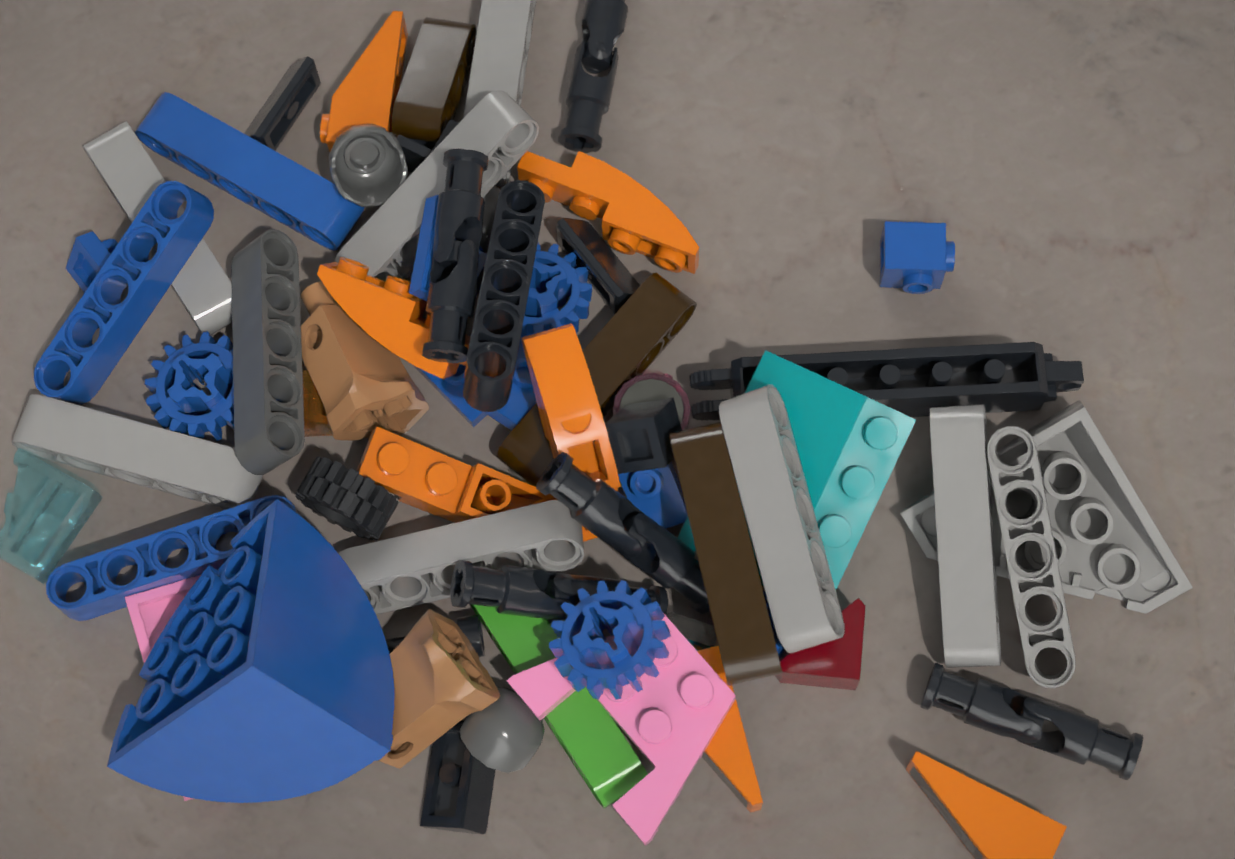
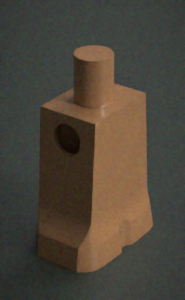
[300,282,429,440]
[378,609,500,769]

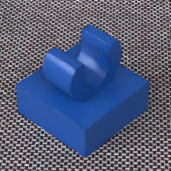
[66,231,118,293]

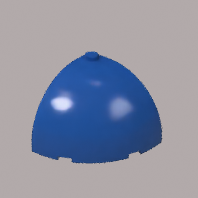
[107,499,395,803]

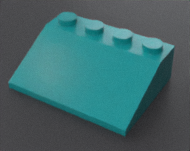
[677,350,916,590]

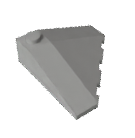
[900,400,1193,614]

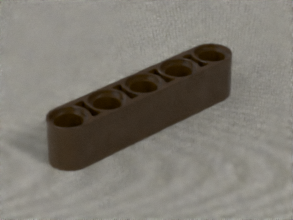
[496,272,697,487]
[669,422,782,686]

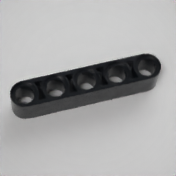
[463,180,545,412]

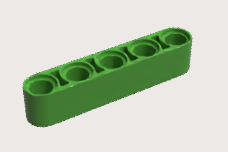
[470,604,648,808]

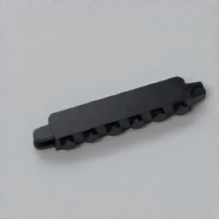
[689,342,1084,421]

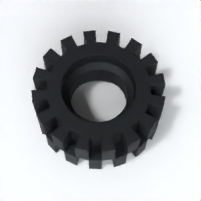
[295,457,398,541]

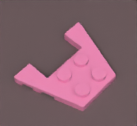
[507,614,736,846]

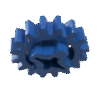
[520,242,592,344]
[145,332,234,441]
[549,580,671,700]

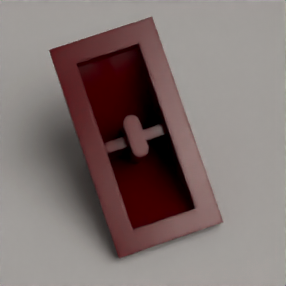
[774,598,866,690]

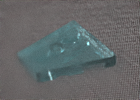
[0,448,103,585]

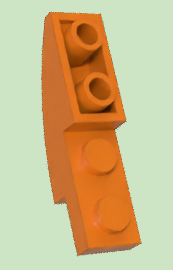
[517,151,699,275]
[317,257,471,379]
[521,324,621,542]
[357,426,557,523]

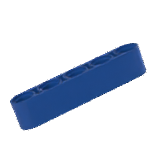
[135,92,364,251]
[34,181,214,405]
[46,495,298,621]

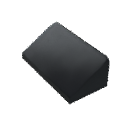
[244,56,321,151]
[556,218,640,314]
[420,720,496,834]

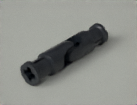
[558,0,628,153]
[422,148,489,363]
[536,452,710,614]
[450,560,668,621]
[920,663,1143,780]

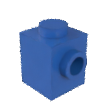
[880,221,955,294]

